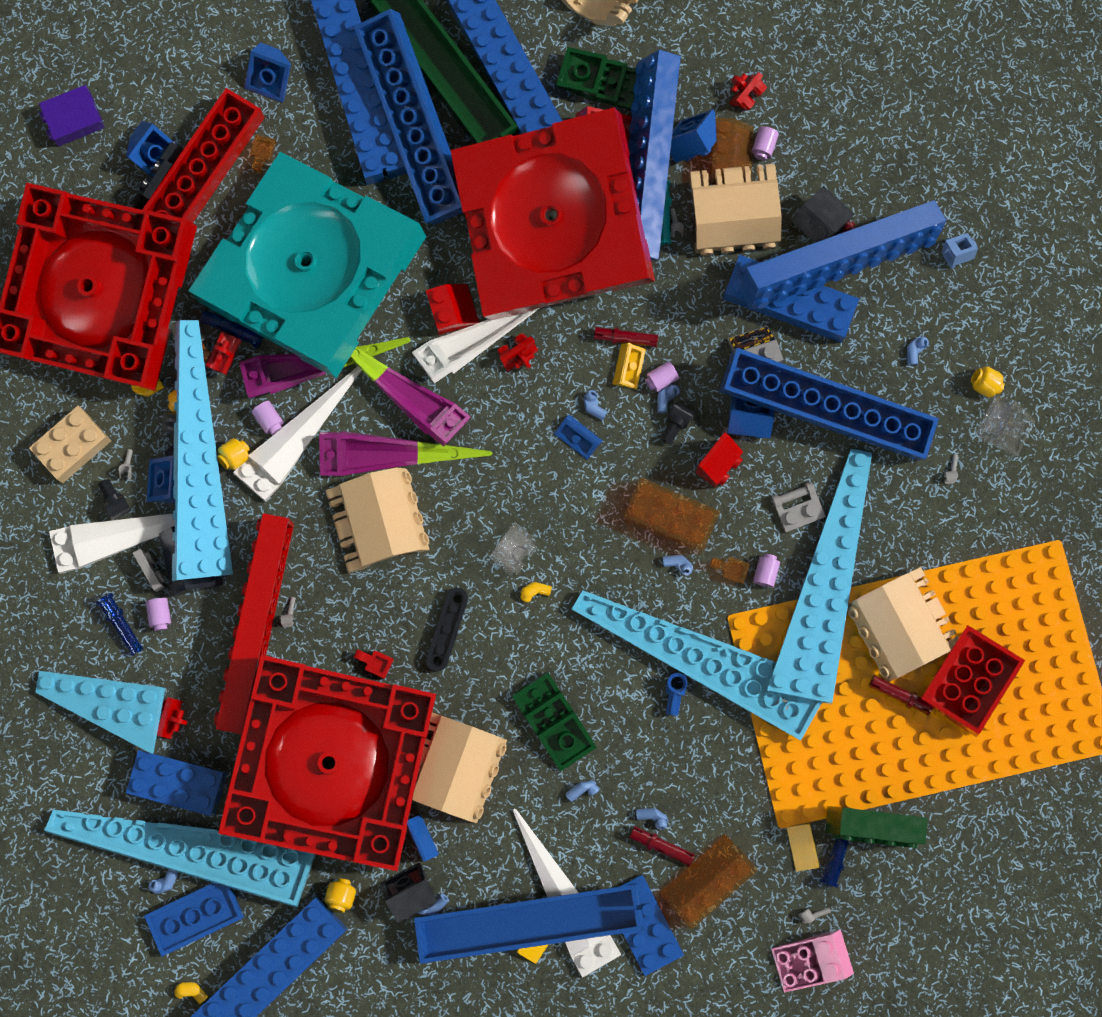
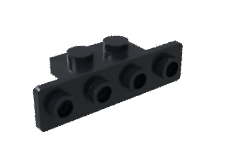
[128,142,184,210]

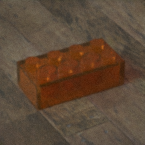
[623,477,720,554]

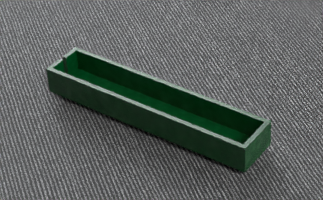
[366,0,518,144]

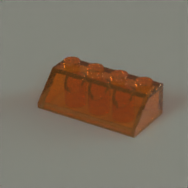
[709,117,754,186]
[660,834,758,930]

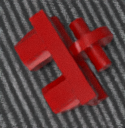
[729,72,767,111]
[206,332,242,375]
[498,333,538,372]
[157,697,188,739]

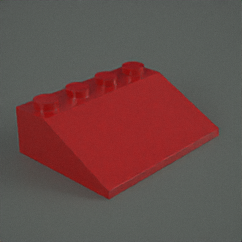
[921,625,1025,737]

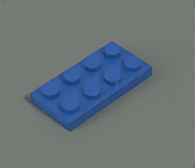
[620,875,684,976]
[144,883,245,957]

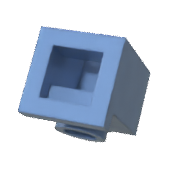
[942,233,978,269]

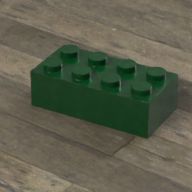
[825,806,928,848]

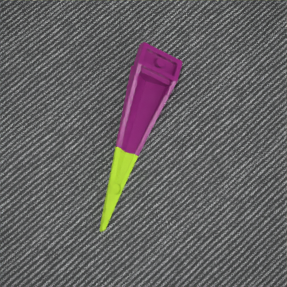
[239,337,410,398]
[350,347,471,447]
[319,431,493,476]

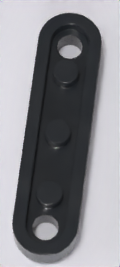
[426,588,468,672]

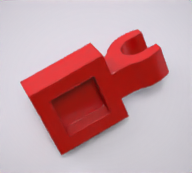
[354,649,394,679]

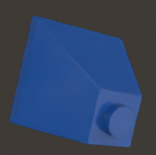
[245,42,291,103]
[126,120,177,175]
[146,455,175,503]

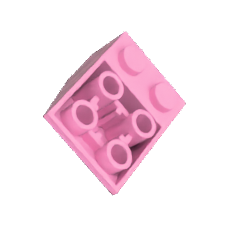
[771,929,854,993]

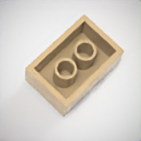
[29,405,111,483]

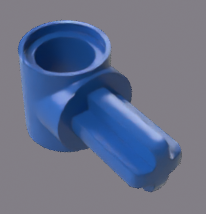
[665,673,687,716]

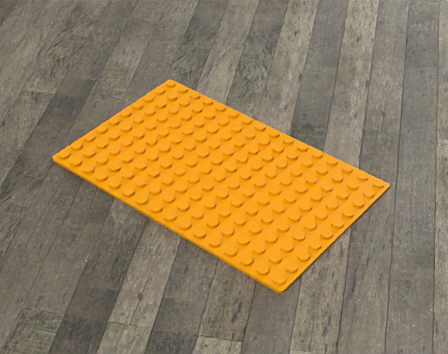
[728,540,1102,829]

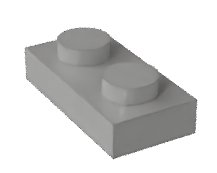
[133,549,165,592]

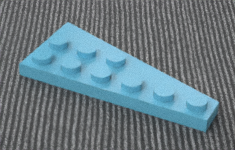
[35,671,165,754]

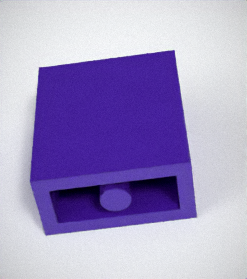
[39,85,105,146]

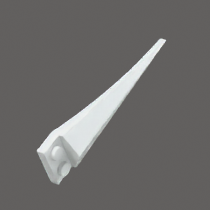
[412,308,539,383]
[233,366,362,502]
[49,514,175,574]
[513,809,621,977]

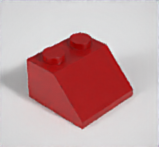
[426,284,479,336]
[695,432,743,488]

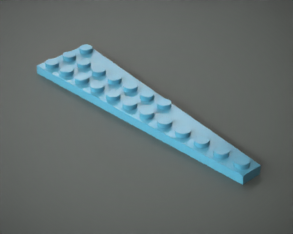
[172,320,233,581]
[766,449,872,704]
[572,590,822,741]
[45,810,316,908]

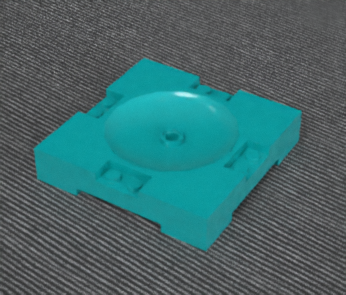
[189,152,426,378]

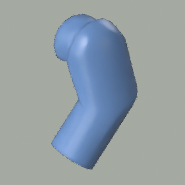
[907,337,929,366]
[657,385,679,413]
[583,390,608,421]
[663,555,693,576]
[566,780,599,802]
[636,808,668,830]
[149,869,179,894]
[417,893,449,916]

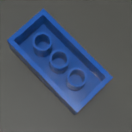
[126,750,227,816]

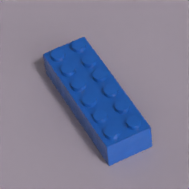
[723,255,859,343]

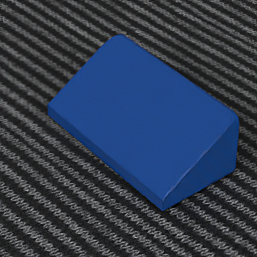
[554,415,603,460]
[407,815,439,862]

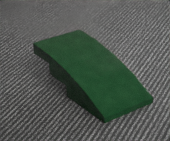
[556,47,637,110]
[511,671,597,771]

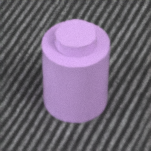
[751,126,779,161]
[645,361,679,392]
[252,401,284,435]
[753,554,780,588]
[146,598,171,631]

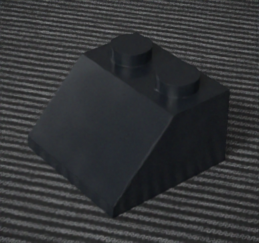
[791,186,855,243]
[381,862,437,923]

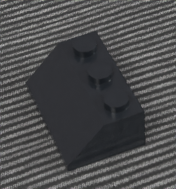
[159,526,223,596]

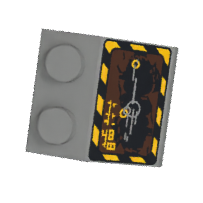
[727,326,783,363]

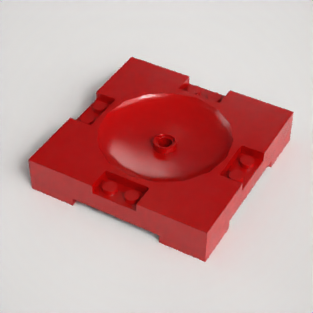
[451,107,655,320]
[0,182,197,391]
[218,655,436,871]

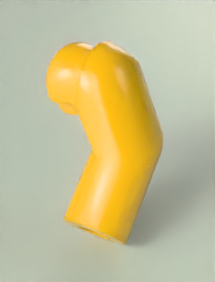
[131,379,165,397]
[520,582,552,602]
[174,982,208,1005]

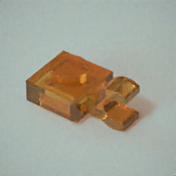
[250,135,277,175]
[709,557,750,585]

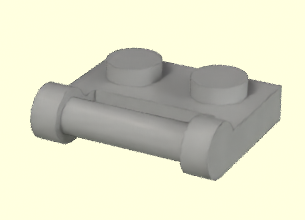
[771,482,826,533]

